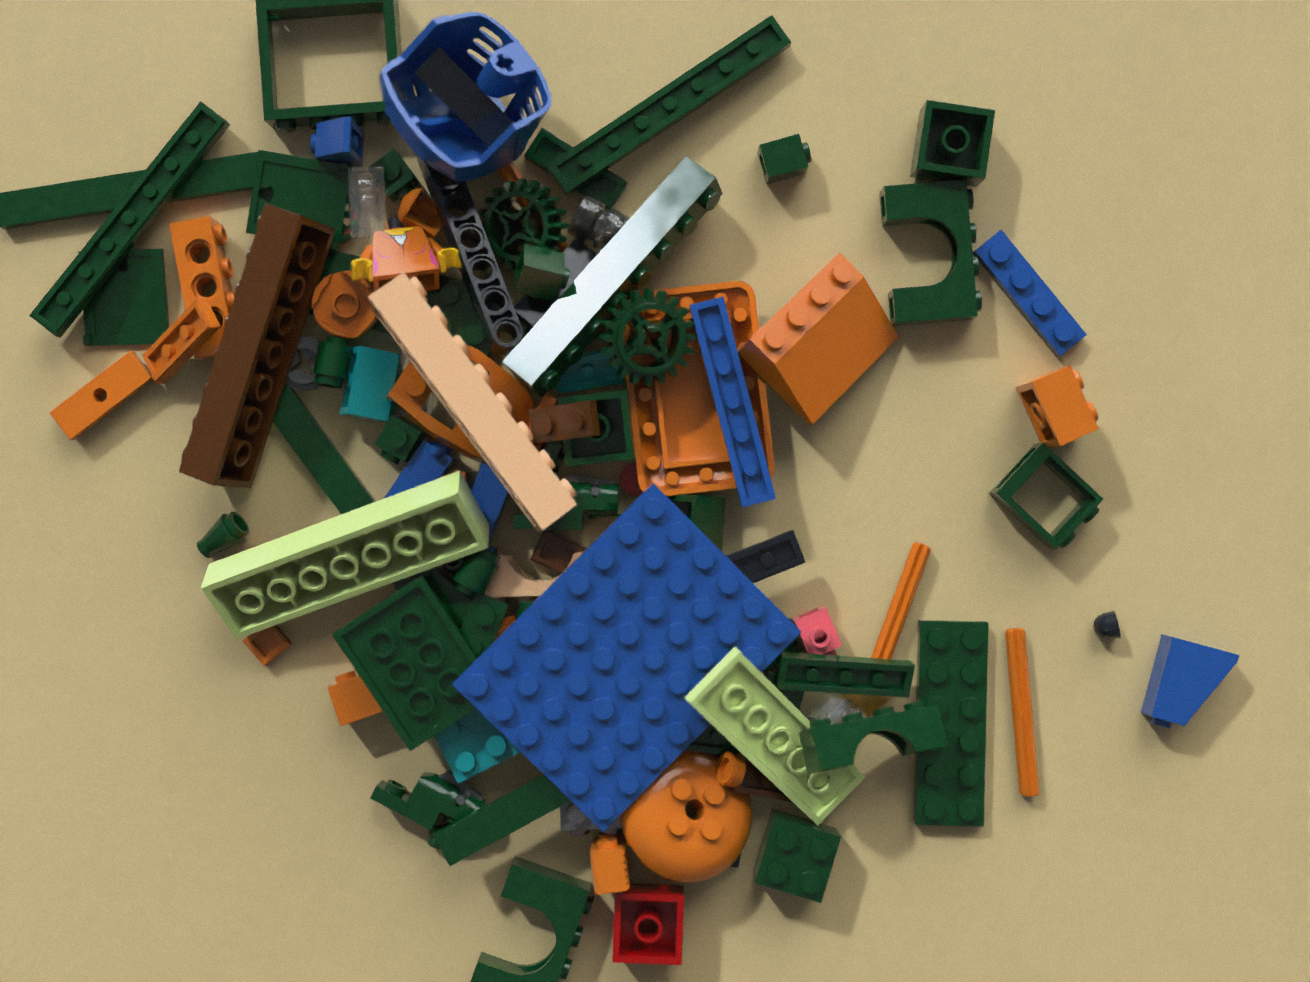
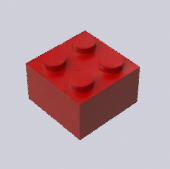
[612,883,684,965]

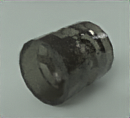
[568,194,631,252]

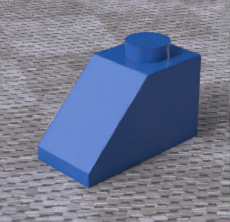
[310,117,364,167]

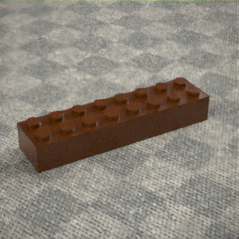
[179,203,336,488]

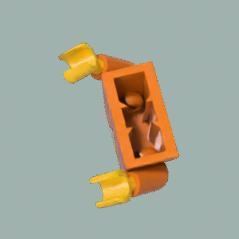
[351,217,461,292]

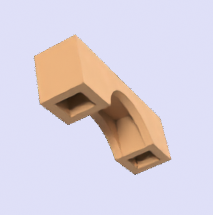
[484,552,583,603]

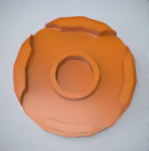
[312,270,379,339]

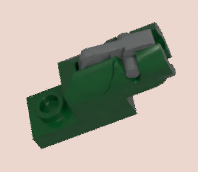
[513,473,618,530]
[370,771,486,830]

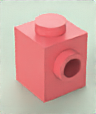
[792,606,842,655]

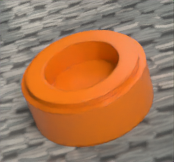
[716,751,746,788]

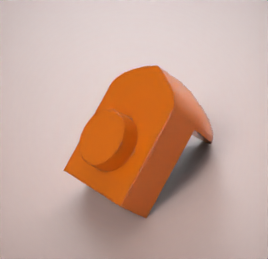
[398,188,443,239]

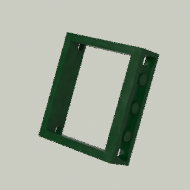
[255,0,403,132]

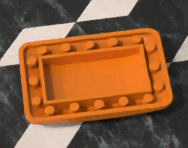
[623,281,775,496]

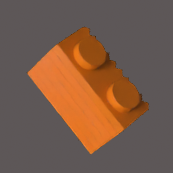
[590,832,631,895]

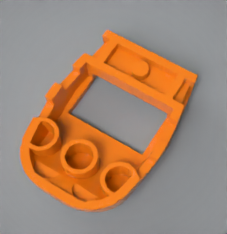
[386,344,534,463]

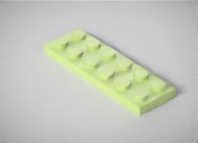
[684,647,865,826]

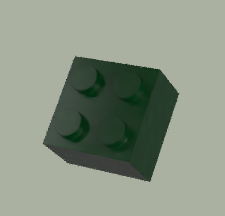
[910,100,995,187]
[558,390,635,466]
[752,809,841,903]

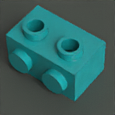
[339,346,402,423]

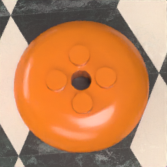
[620,751,752,883]

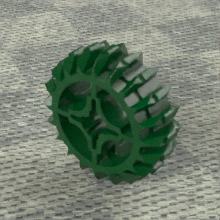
[479,179,570,271]

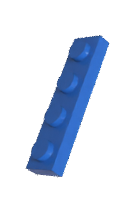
[973,230,1087,357]

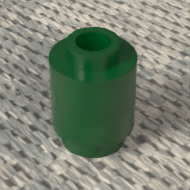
[313,336,353,389]
[453,548,501,598]

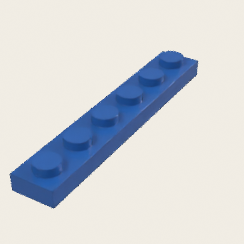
[689,297,776,507]

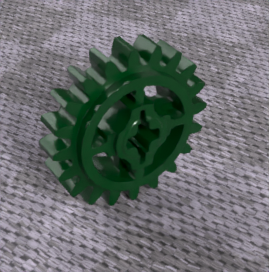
[599,288,696,386]

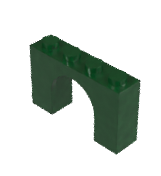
[879,179,982,327]
[471,856,595,982]

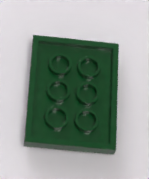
[332,575,477,751]

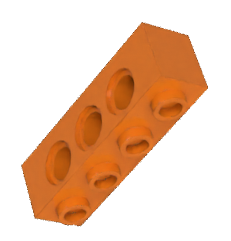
[169,216,235,362]

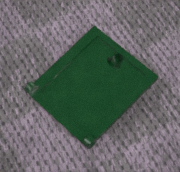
[246,150,352,251]
[78,249,169,346]

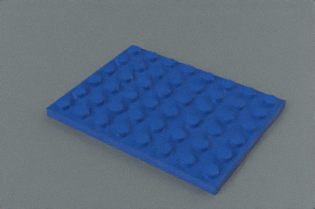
[452,483,801,832]

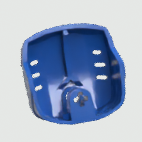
[379,12,552,181]

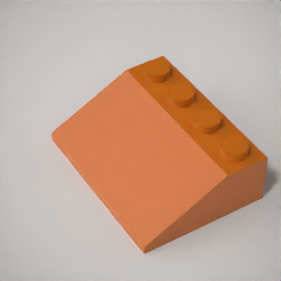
[738,252,899,426]

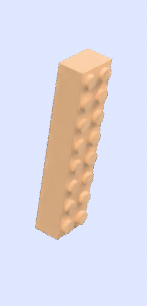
[368,272,577,532]

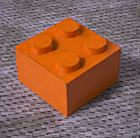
[1015,365,1099,448]

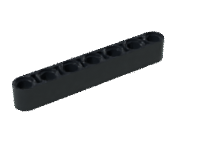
[417,156,523,357]

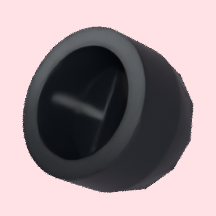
[1093,611,1121,640]

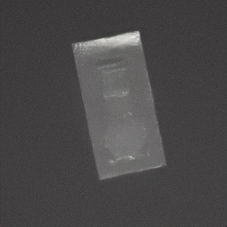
[347,167,386,238]

